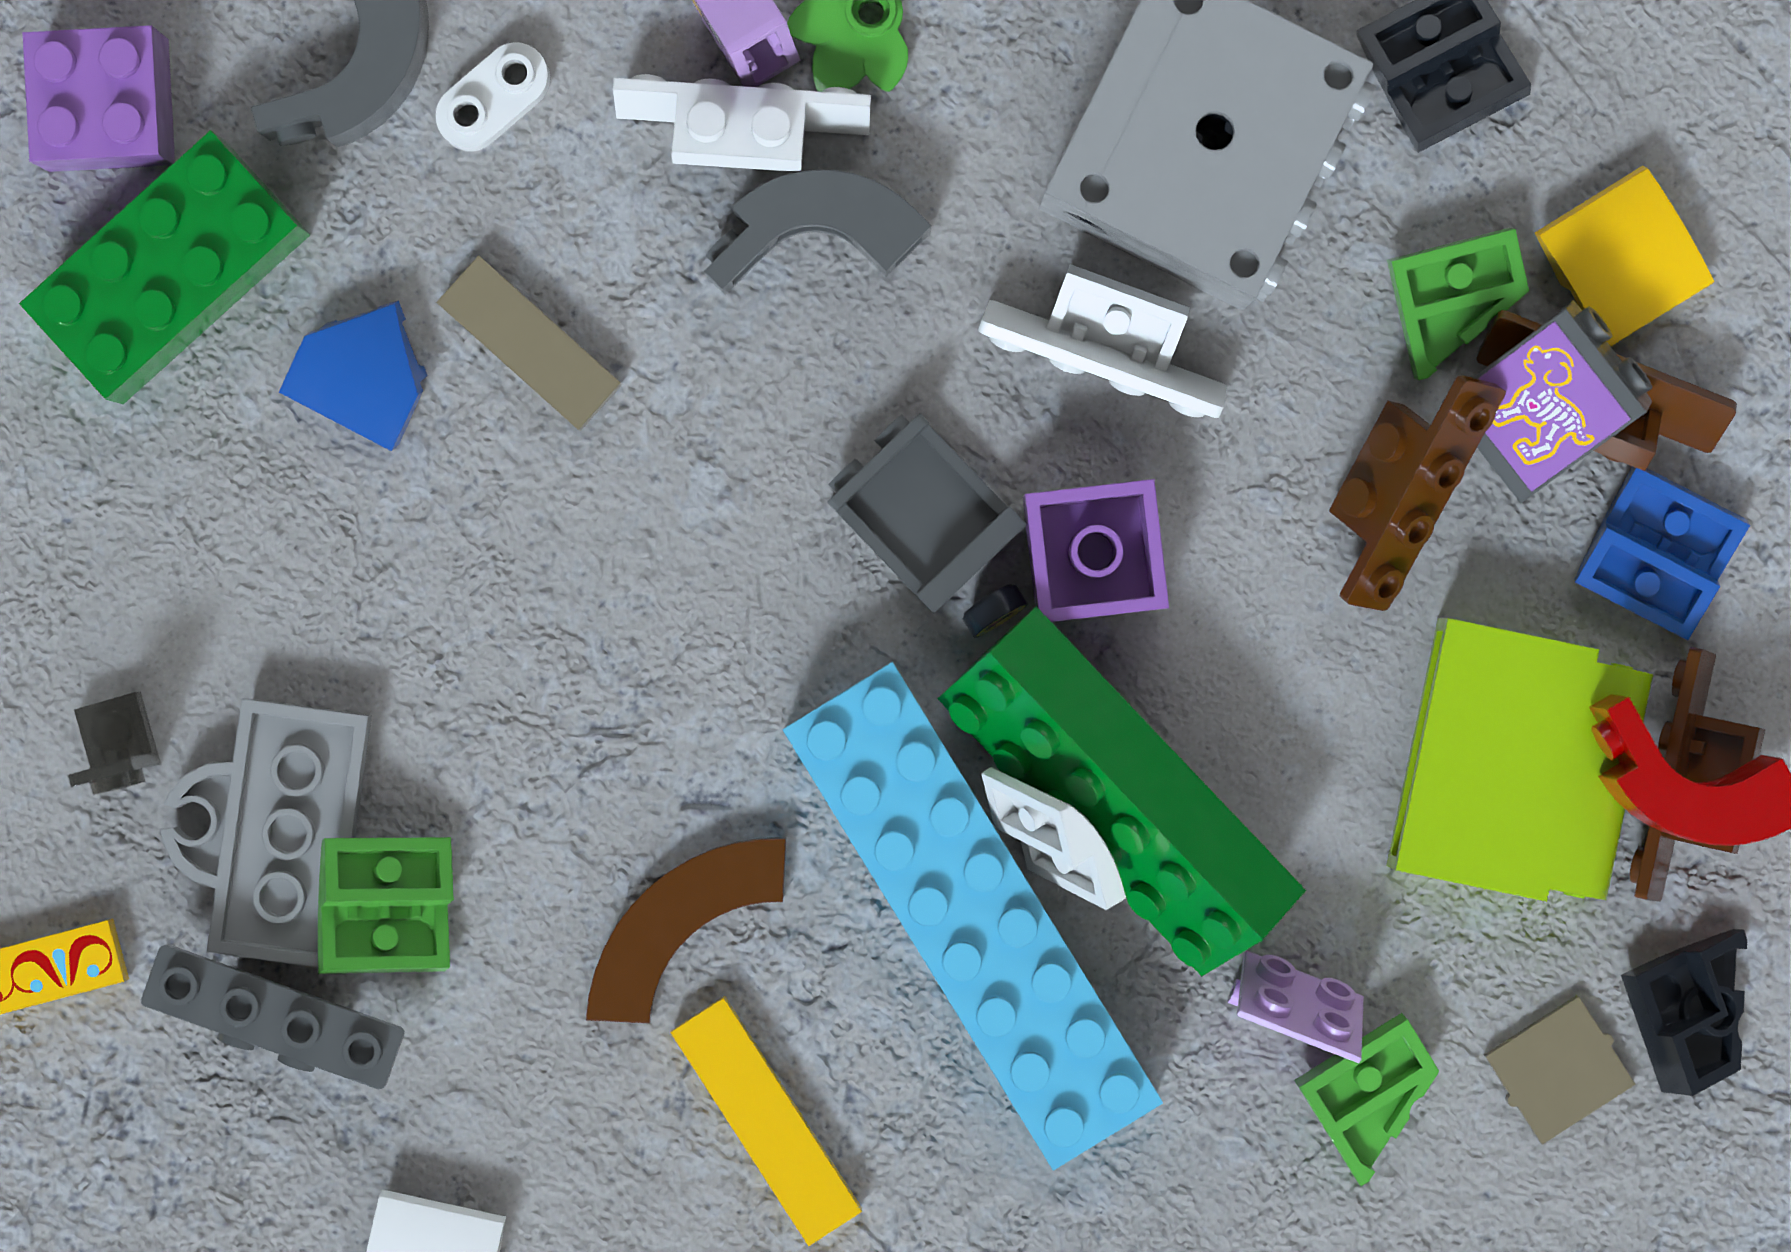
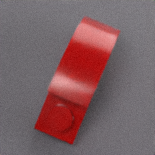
[1589,694,1791,846]

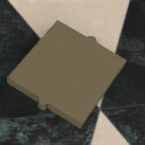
[1484,995,1636,1145]

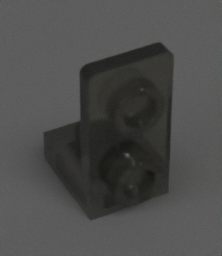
[67,692,161,795]

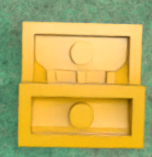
[1535,165,1715,347]

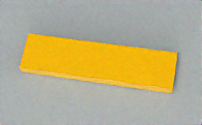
[670,996,862,1247]

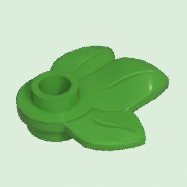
[787,0,908,92]

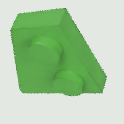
[1387,228,1529,380]
[1294,1013,1439,1186]

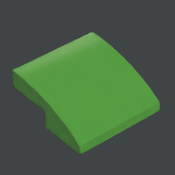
[318,837,454,974]

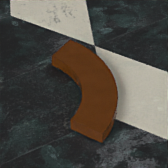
[586,837,787,1023]

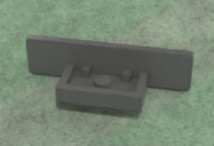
[141,944,405,1089]

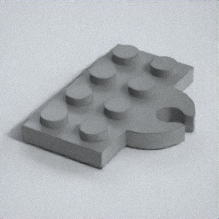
[160,698,372,968]

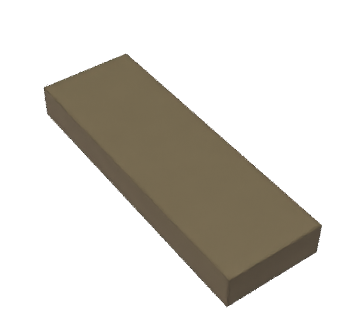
[436,255,623,431]

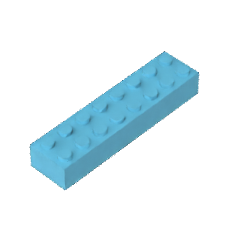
[782,661,1163,1171]

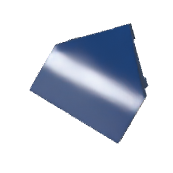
[279,300,428,451]

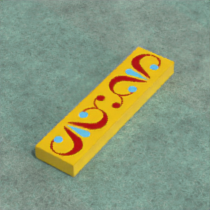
[0,918,129,1015]

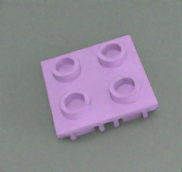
[1227,950,1364,1063]

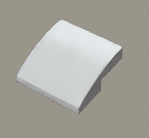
[981,767,1126,910]
[366,1190,506,1252]

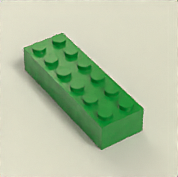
[937,606,1306,977]

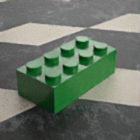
[19,130,311,405]

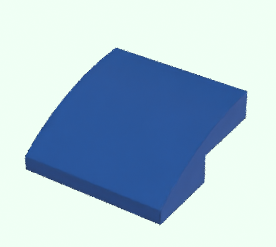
[1574,466,1751,640]

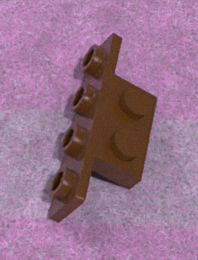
[1476,310,1737,471]
[1329,375,1506,611]
[1630,647,1765,902]

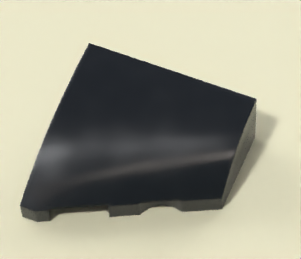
[1621,929,1748,1096]

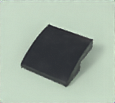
[1357,0,1532,153]

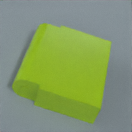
[1386,618,1653,902]

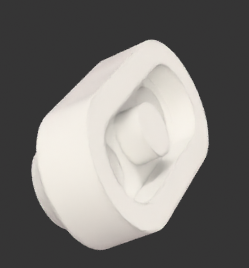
[436,42,550,151]

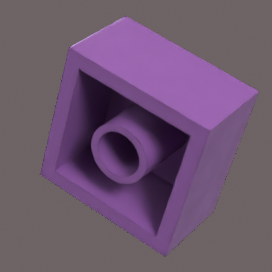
[22,25,175,172]
[1022,479,1169,622]

